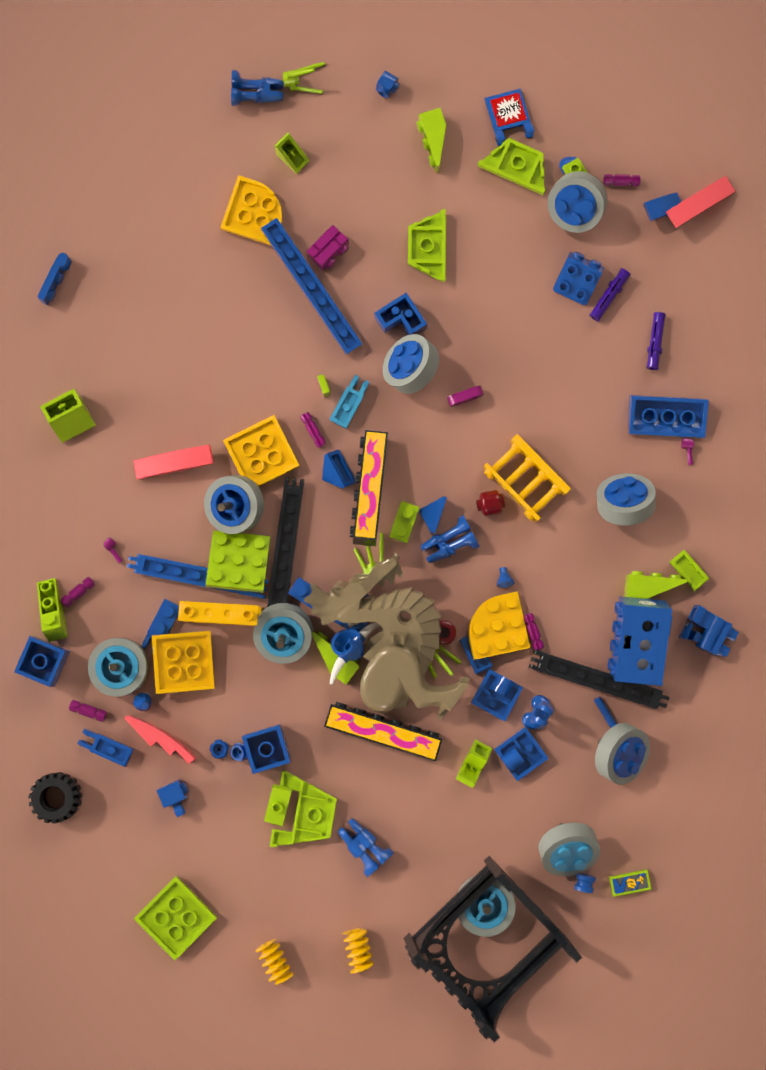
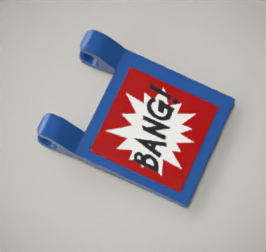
[484,89,534,146]

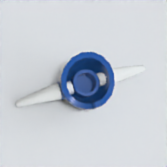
[330,622,380,685]

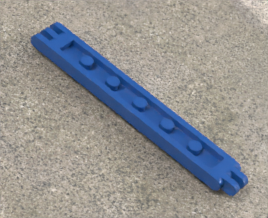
[127,554,269,599]

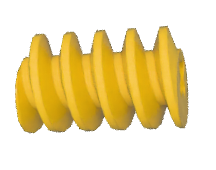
[342,928,374,974]
[255,939,293,985]

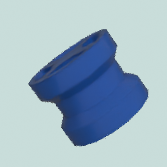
[574,873,596,893]

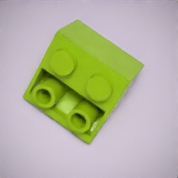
[40,388,96,443]

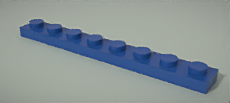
[261,218,362,355]

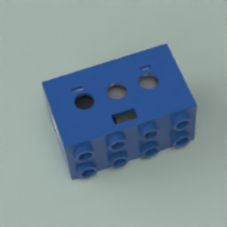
[607,596,672,686]

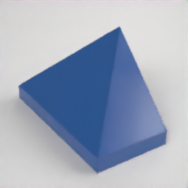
[322,449,356,489]
[419,496,447,535]

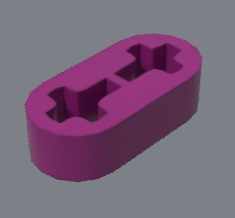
[447,385,484,407]

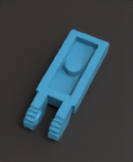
[329,375,370,429]

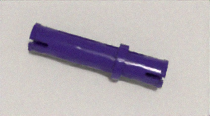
[589,268,631,322]
[646,312,666,370]

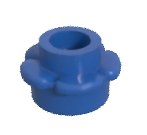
[210,739,229,759]
[230,742,248,762]

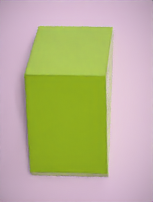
[274,133,310,174]

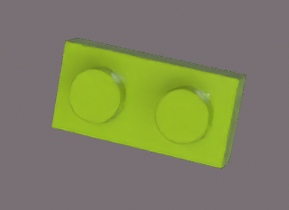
[389,501,419,543]

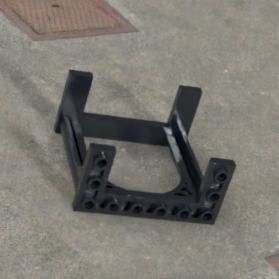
[404,856,582,1043]

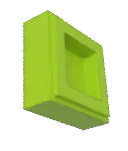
[317,374,331,397]

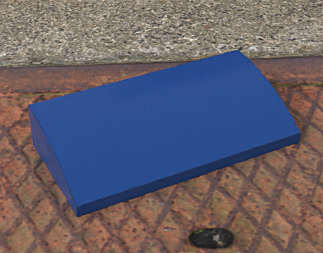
[629,395,709,438]

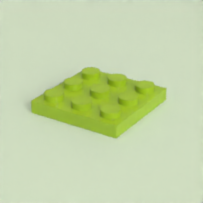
[205,530,270,593]
[134,875,217,961]

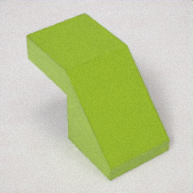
[456,739,492,788]

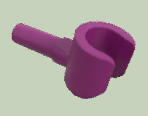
[681,438,694,465]
[103,537,122,563]

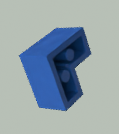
[374,292,427,335]

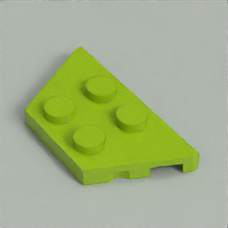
[477,138,545,196]
[408,209,446,282]

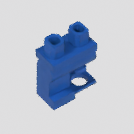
[678,605,739,657]

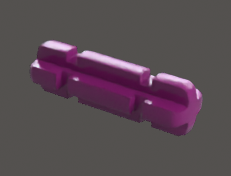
[603,174,641,186]
[300,412,326,448]
[60,577,95,608]
[523,613,544,650]
[69,700,107,722]

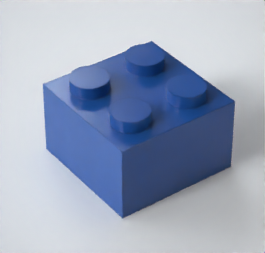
[14,636,70,687]
[242,724,292,774]

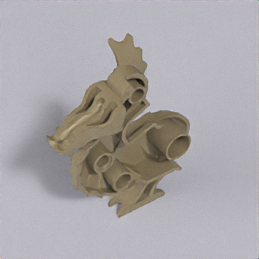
[304,553,470,720]

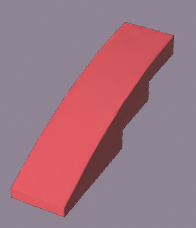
[666,176,736,228]
[133,445,214,480]
[124,715,197,764]

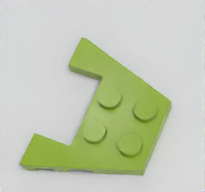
[269,770,337,847]

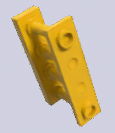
[483,434,571,522]
[178,601,262,626]

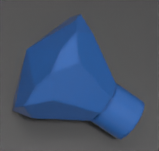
[497,567,515,588]
[133,692,152,711]

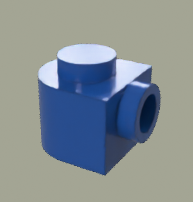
[376,70,400,98]

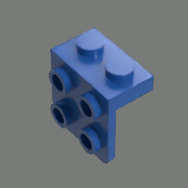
[553,251,604,305]

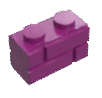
[306,225,349,270]

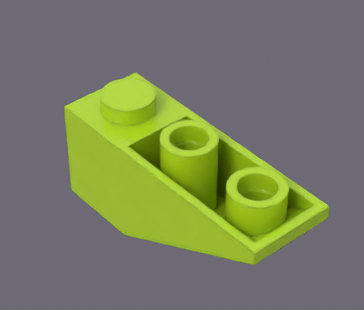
[416,108,446,173]
[624,571,687,599]
[37,578,68,642]
[312,631,360,685]

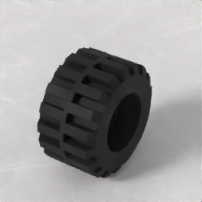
[28,772,82,824]

